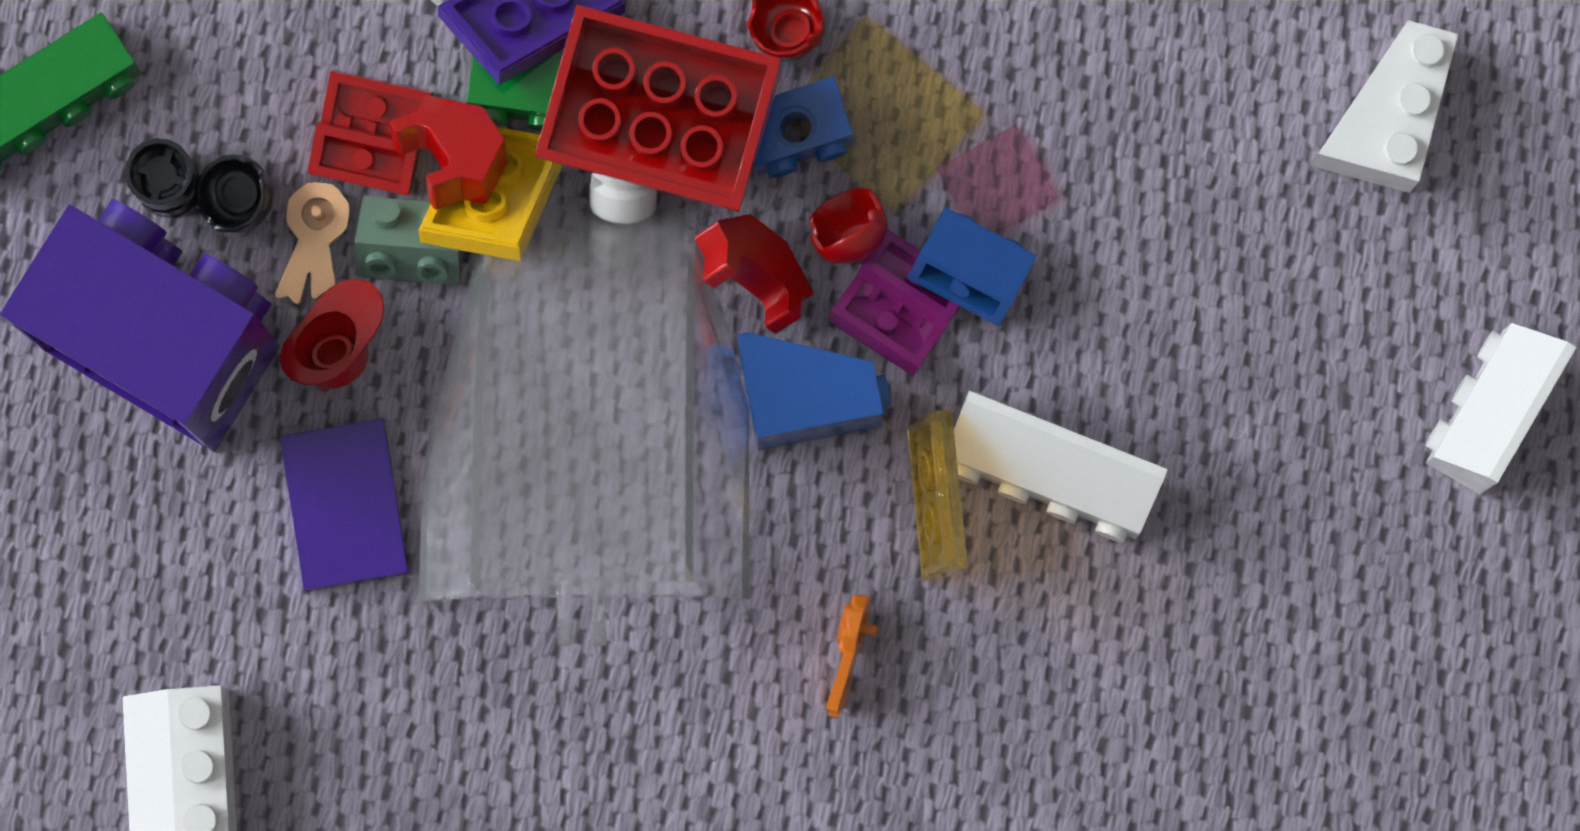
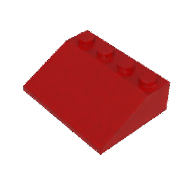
[534,4,782,212]

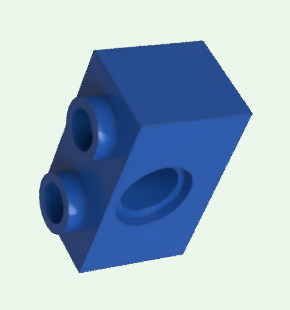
[754,76,856,178]

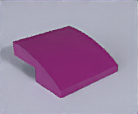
[827,229,960,376]

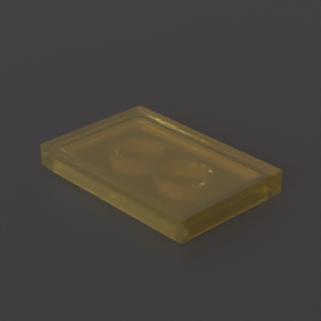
[907,410,968,581]

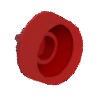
[279,279,385,392]

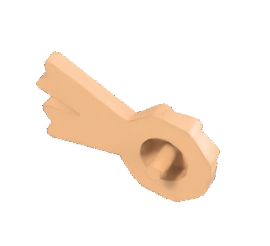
[275,182,350,306]

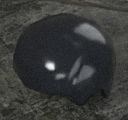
[196,154,274,233]

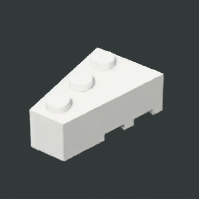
[1310,20,1458,193]

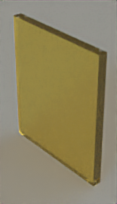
[789,15,983,214]

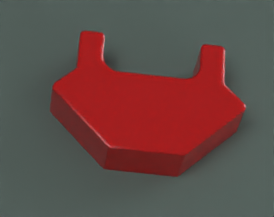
[391,95,508,210]
[694,214,814,334]

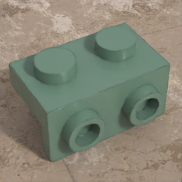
[354,196,461,285]

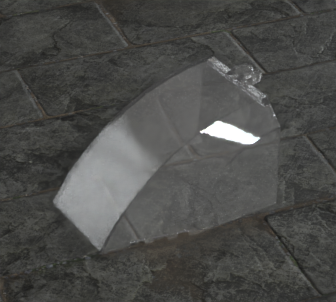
[419,204,751,646]

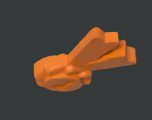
[825,594,878,718]

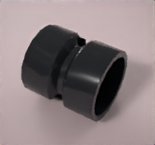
[124,138,200,218]

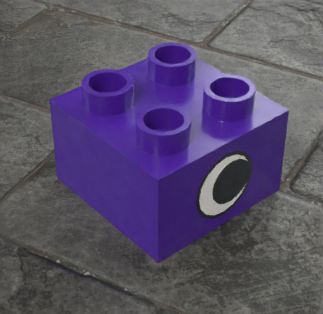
[0,199,280,453]

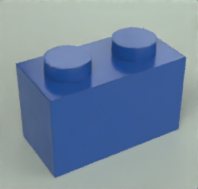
[907,207,1037,327]

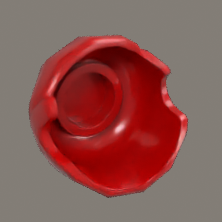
[747,0,826,61]
[809,187,888,264]

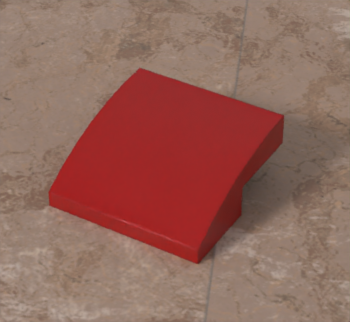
[307,70,434,196]

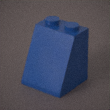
[737,332,891,451]

